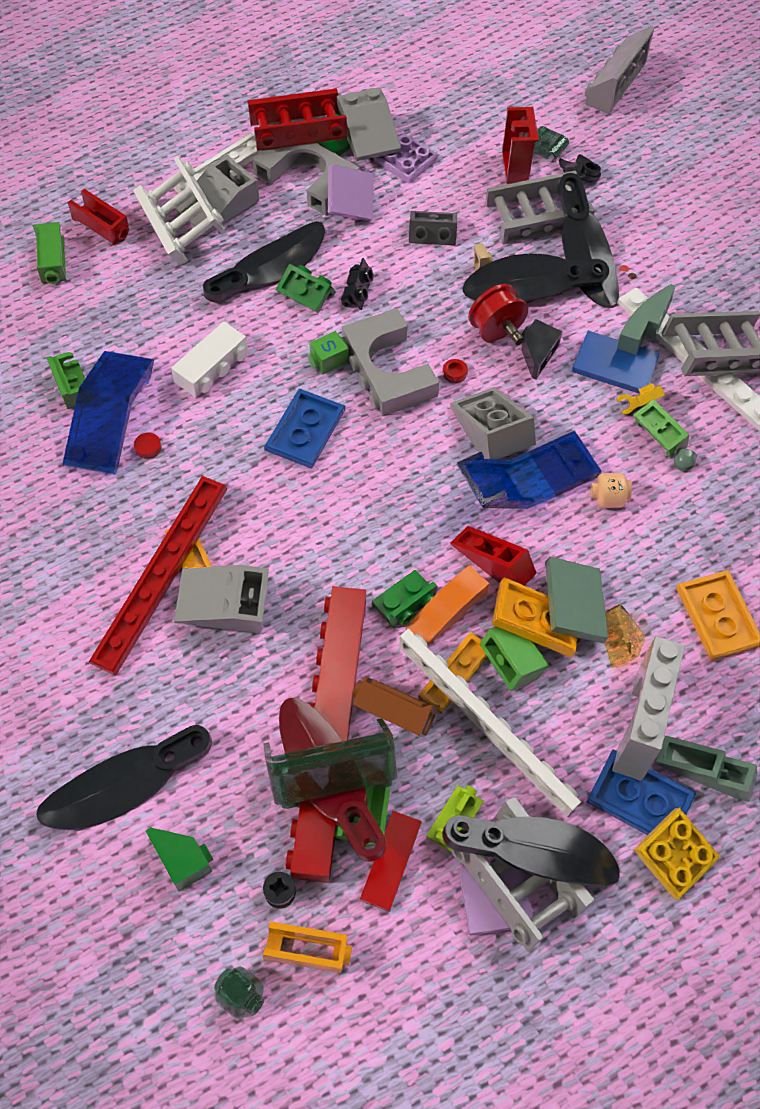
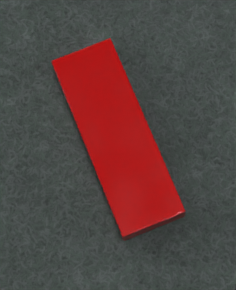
[360,811,422,912]

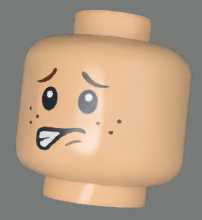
[590,473,632,508]

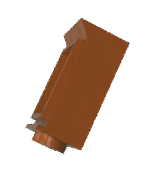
[352,676,440,736]

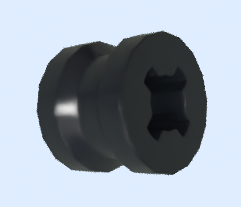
[263,871,296,909]

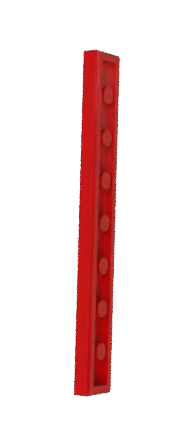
[89,476,228,676]

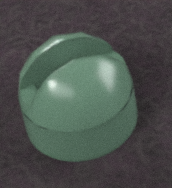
[674,448,697,471]

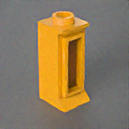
[263,921,352,974]

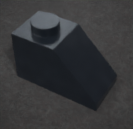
[521,319,563,380]

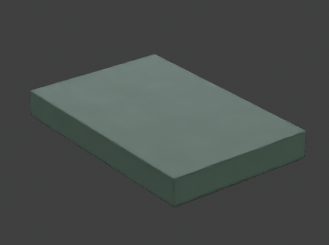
[545,556,608,643]

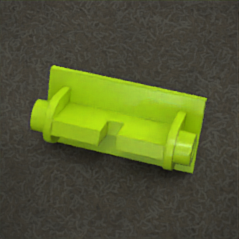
[426,785,484,853]

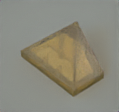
[604,604,645,668]

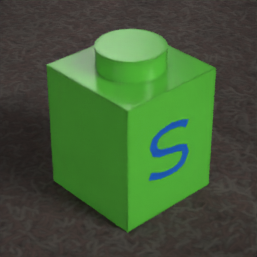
[308,331,349,374]

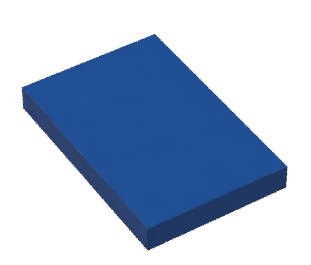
[572,330,660,394]
[264,388,346,469]
[586,749,697,835]

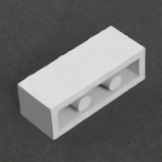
[171,321,248,398]

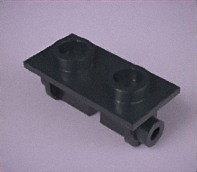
[341,258,374,310]

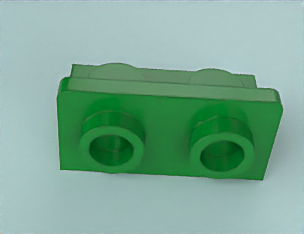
[275,264,336,313]
[372,570,438,628]

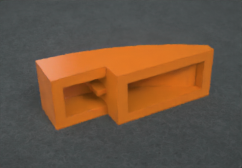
[405,565,489,645]

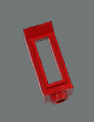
[68,189,130,245]

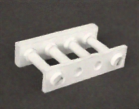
[133,156,226,265]

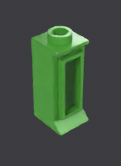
[32,222,66,284]

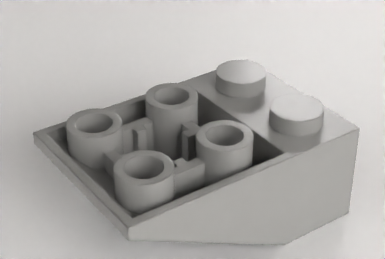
[175,155,259,236]
[174,565,269,634]

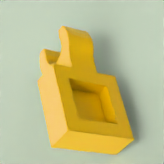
[616,383,665,414]

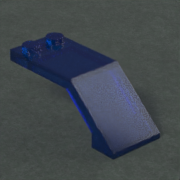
[62,351,154,475]
[457,430,602,509]

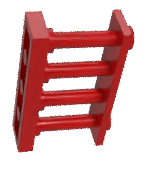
[247,88,348,151]

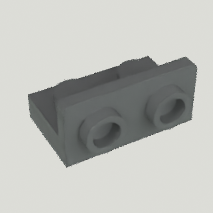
[409,211,457,246]

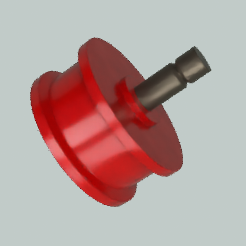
[468,284,529,345]

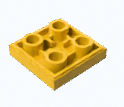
[633,808,720,900]

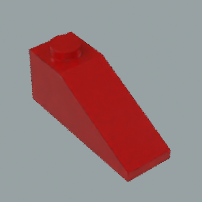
[450,526,537,586]

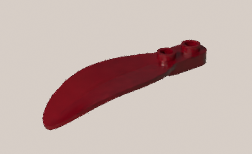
[279,698,386,862]

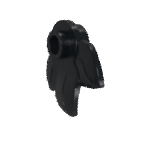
[559,154,601,183]

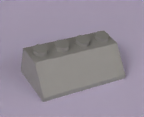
[585,26,655,114]

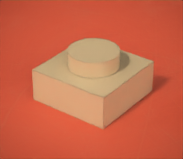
[473,243,493,270]

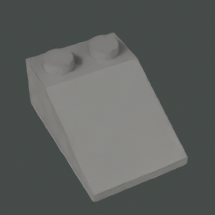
[337,87,401,161]
[450,387,536,462]

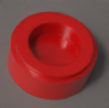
[442,359,468,383]
[134,432,162,459]

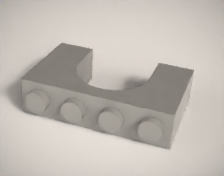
[252,143,360,215]
[341,308,439,416]
[612,636,685,781]

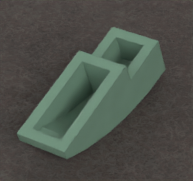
[617,284,676,355]
[656,735,758,802]

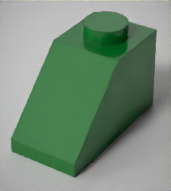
[145,827,214,891]

